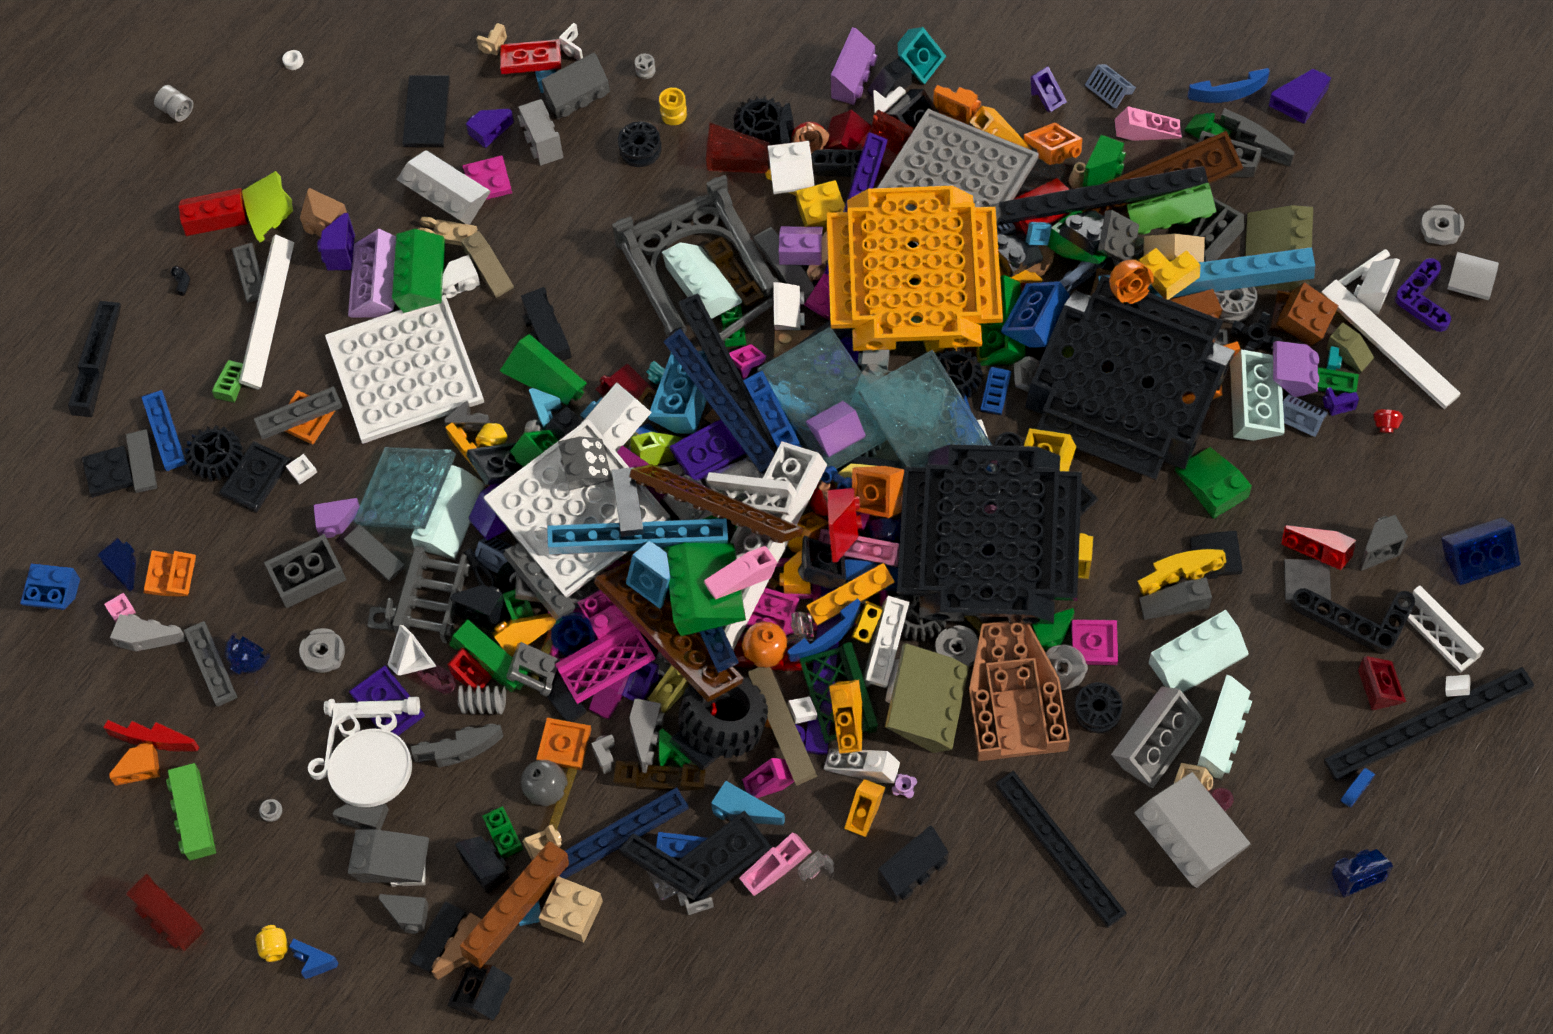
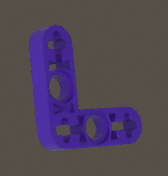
[1395,258,1451,332]

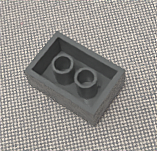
[264,534,346,608]

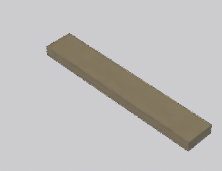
[748,667,818,786]

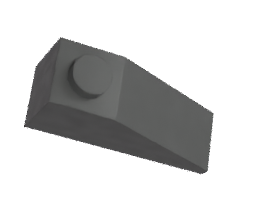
[1139,578,1212,620]

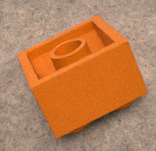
[852,466,904,518]

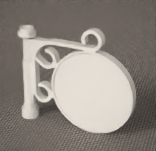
[308,697,420,807]

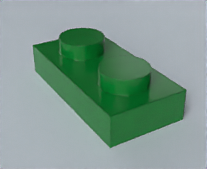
[1318,368,1359,394]

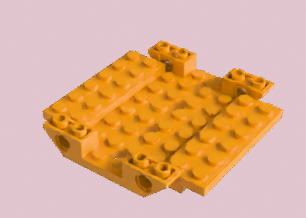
[827,186,1003,351]

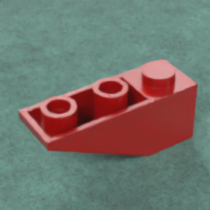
[1281,525,1356,570]

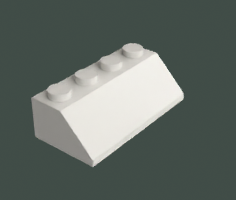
[580,382,652,452]

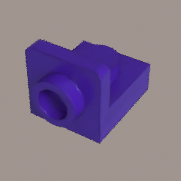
[1323,387,1359,416]

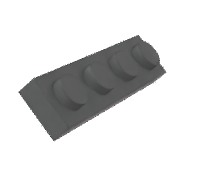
[254,386,343,440]
[503,543,575,621]
[184,621,238,707]

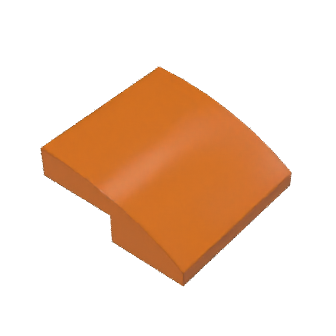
[143,550,196,597]

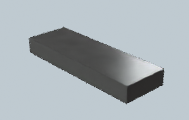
[232,243,263,303]
[126,429,158,493]
[344,524,405,582]

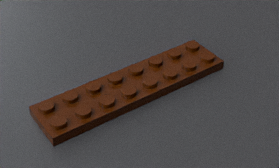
[1082,131,1243,219]
[629,464,804,543]
[594,560,743,702]

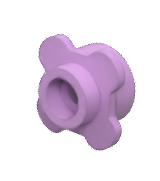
[892,774,917,798]

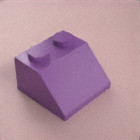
[779,226,823,265]
[1273,341,1319,397]

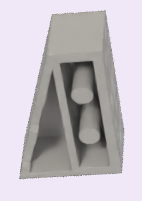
[517,99,563,166]

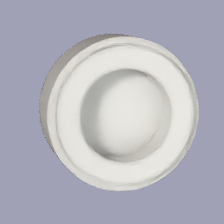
[282,50,303,70]

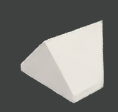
[387,625,436,675]

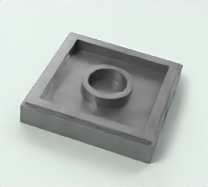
[1284,559,1331,603]

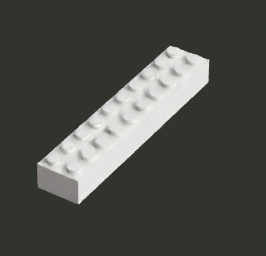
[722,442,827,650]

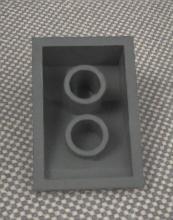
[348,830,429,883]

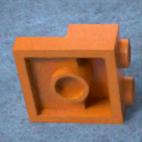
[933,85,981,126]
[1024,122,1082,165]

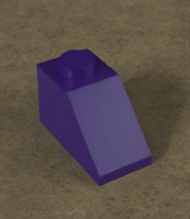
[466,109,514,148]

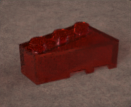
[706,122,769,173]
[126,873,204,951]

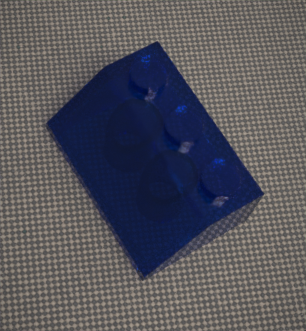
[1441,517,1521,585]

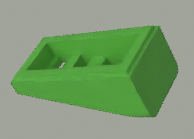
[212,360,243,403]

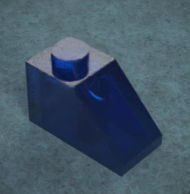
[98,538,137,591]

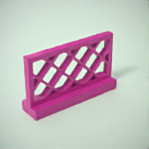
[555,621,656,704]

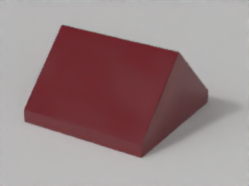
[823,110,871,150]
[1358,656,1406,711]

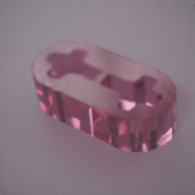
[417,663,456,694]

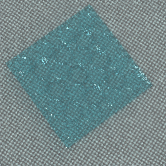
[354,447,456,529]

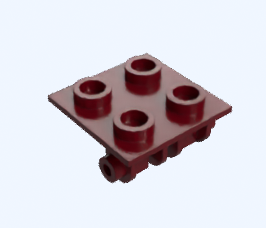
[595,363,655,400]

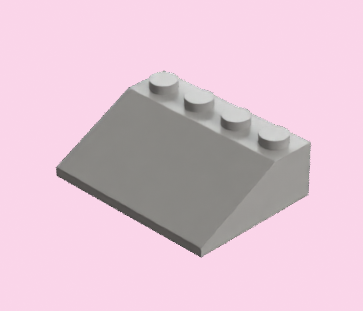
[1134,772,1251,888]

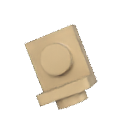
[476,23,507,55]
[1174,763,1213,791]

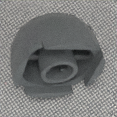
[520,760,568,806]

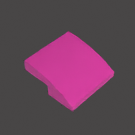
[745,588,800,636]

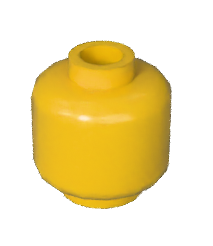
[476,423,507,448]
[255,925,289,962]

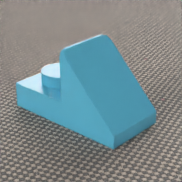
[529,388,562,430]

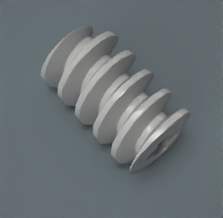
[458,685,506,715]

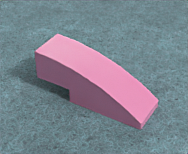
[739,832,812,896]

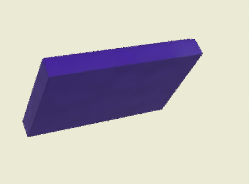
[669,419,747,483]
[349,666,425,736]

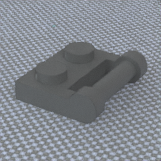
[506,642,560,696]

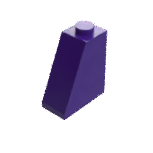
[1269,69,1331,124]

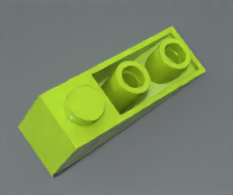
[630,432,685,465]

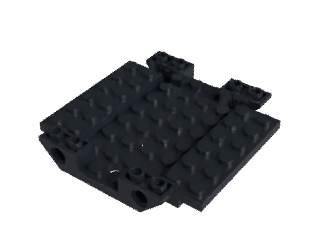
[1025,275,1235,480]
[897,444,1082,624]

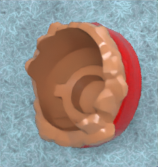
[790,122,829,154]
[810,480,838,516]

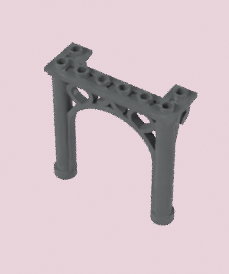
[612,175,779,338]

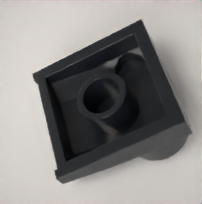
[1059,210,1104,256]
[997,232,1043,277]
[798,536,846,589]

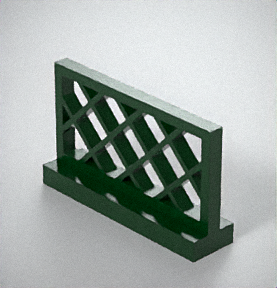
[799,642,878,743]

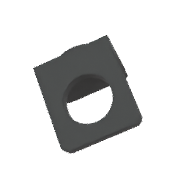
[368,598,397,630]

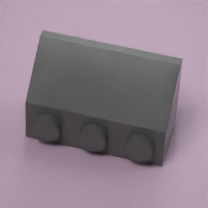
[542,52,610,120]

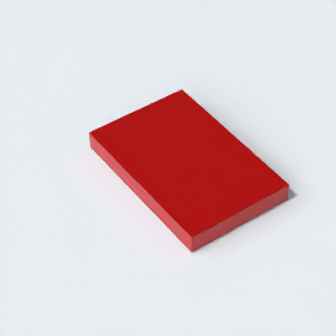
[500,39,561,74]

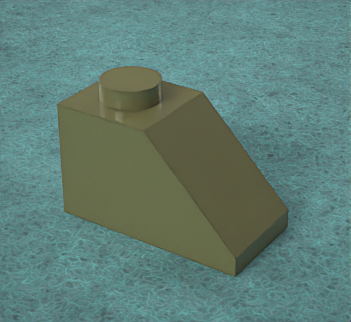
[1326,323,1374,374]

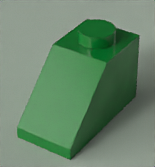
[1030,608,1074,652]

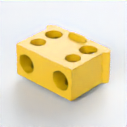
[851,601,882,644]

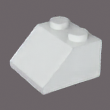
[768,141,814,194]
[1353,258,1400,314]
[773,282,805,330]

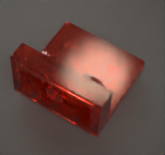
[856,109,913,169]

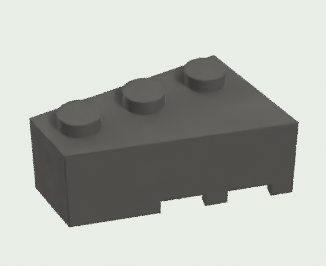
[1198,131,1262,177]
[1193,198,1244,262]

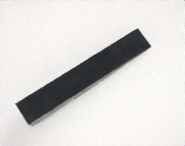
[68,301,121,417]

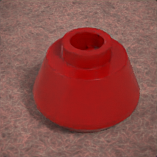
[1373,409,1403,433]

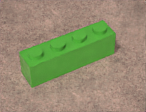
[1127,183,1216,235]
[166,763,216,861]

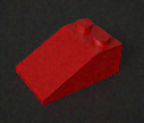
[828,488,862,562]

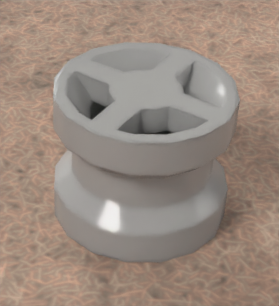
[634,53,656,79]

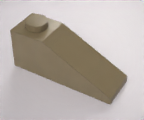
[461,231,514,298]

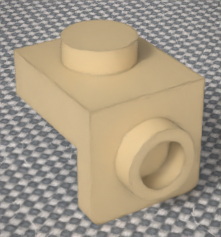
[522,825,562,860]

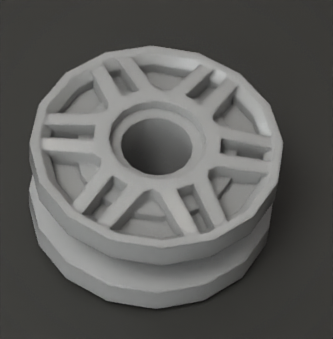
[1215,287,1257,323]

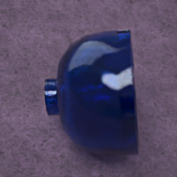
[868,518,901,544]
[551,612,596,657]
[224,633,271,675]

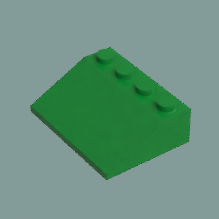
[664,543,746,636]

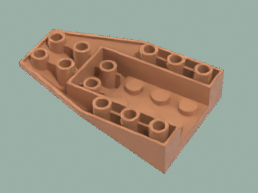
[969,621,1070,761]

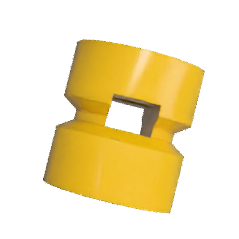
[659,88,687,125]

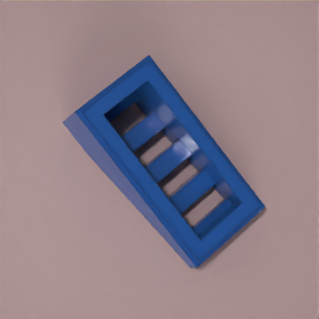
[981,367,1011,415]

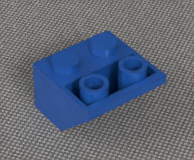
[20,564,80,610]

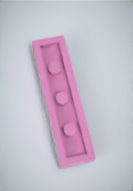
[818,529,900,567]

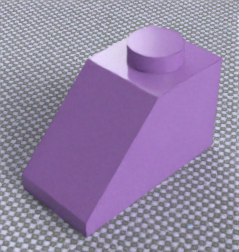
[314,498,361,538]

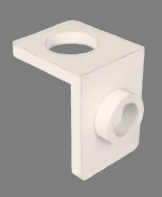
[559,23,583,60]

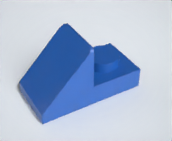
[289,939,339,979]

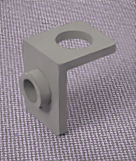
[677,892,714,915]

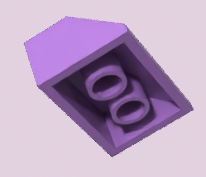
[831,27,878,105]

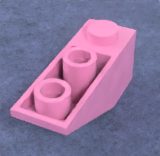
[1115,107,1182,141]
[704,546,778,599]

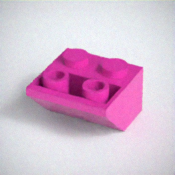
[578,590,630,639]

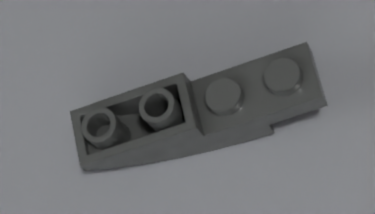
[411,724,503,768]

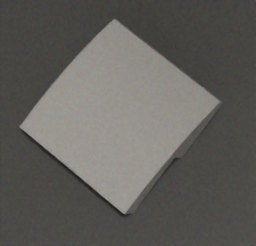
[1447,252,1499,300]

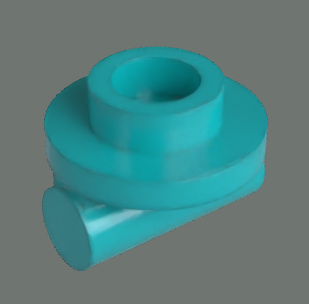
[646,361,665,384]

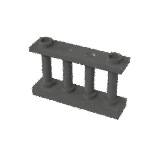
[392,546,471,643]

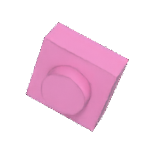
[104,593,136,622]

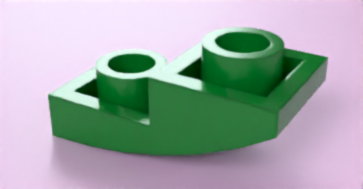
[721,305,746,347]
[482,806,524,859]

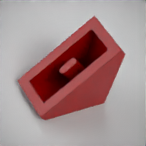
[448,648,492,692]

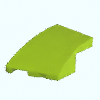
[242,171,293,242]

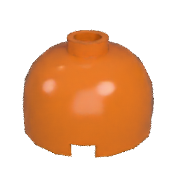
[1109,260,1154,304]
[742,621,787,668]

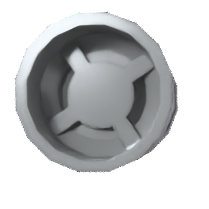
[154,85,193,122]

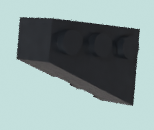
[521,287,572,361]

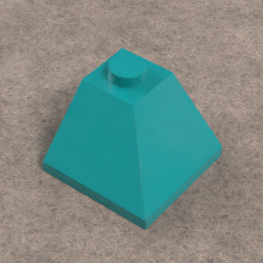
[897,27,946,85]

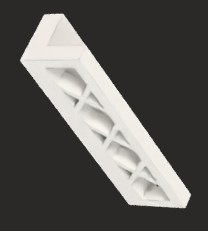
[707,472,797,515]
[1400,586,1484,673]
[863,596,909,688]

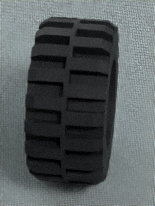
[678,677,768,758]

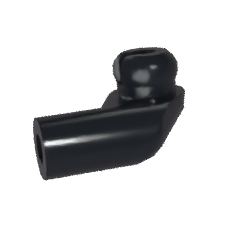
[170,266,190,296]

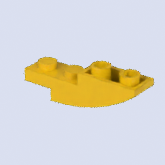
[1138,549,1226,596]

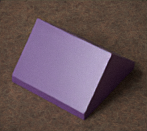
[806,401,866,458]

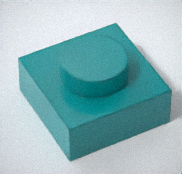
[1326,346,1342,370]

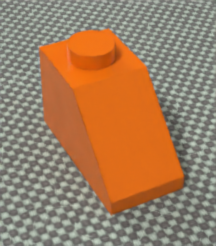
[109,743,160,786]

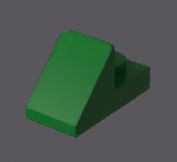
[1185,113,1231,139]
[502,589,534,620]
[659,729,695,767]

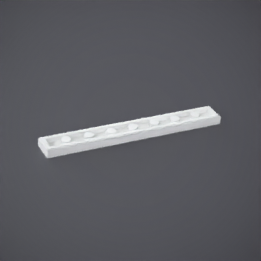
[239,235,294,390]
[1321,280,1461,409]

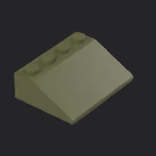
[1245,205,1313,291]
[885,643,969,753]

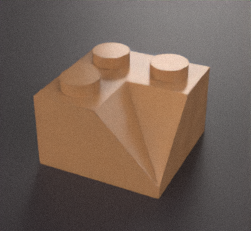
[300,188,347,237]

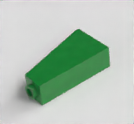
[500,334,587,405]
[450,620,529,692]

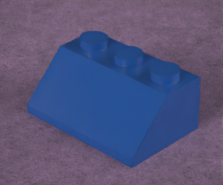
[1001,282,1070,347]

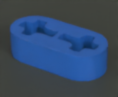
[1341,768,1375,808]

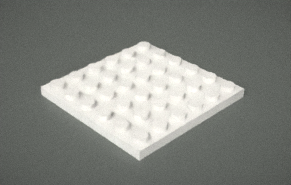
[325,295,484,444]
[484,419,670,597]

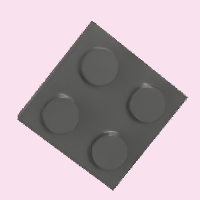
[1098,210,1139,262]

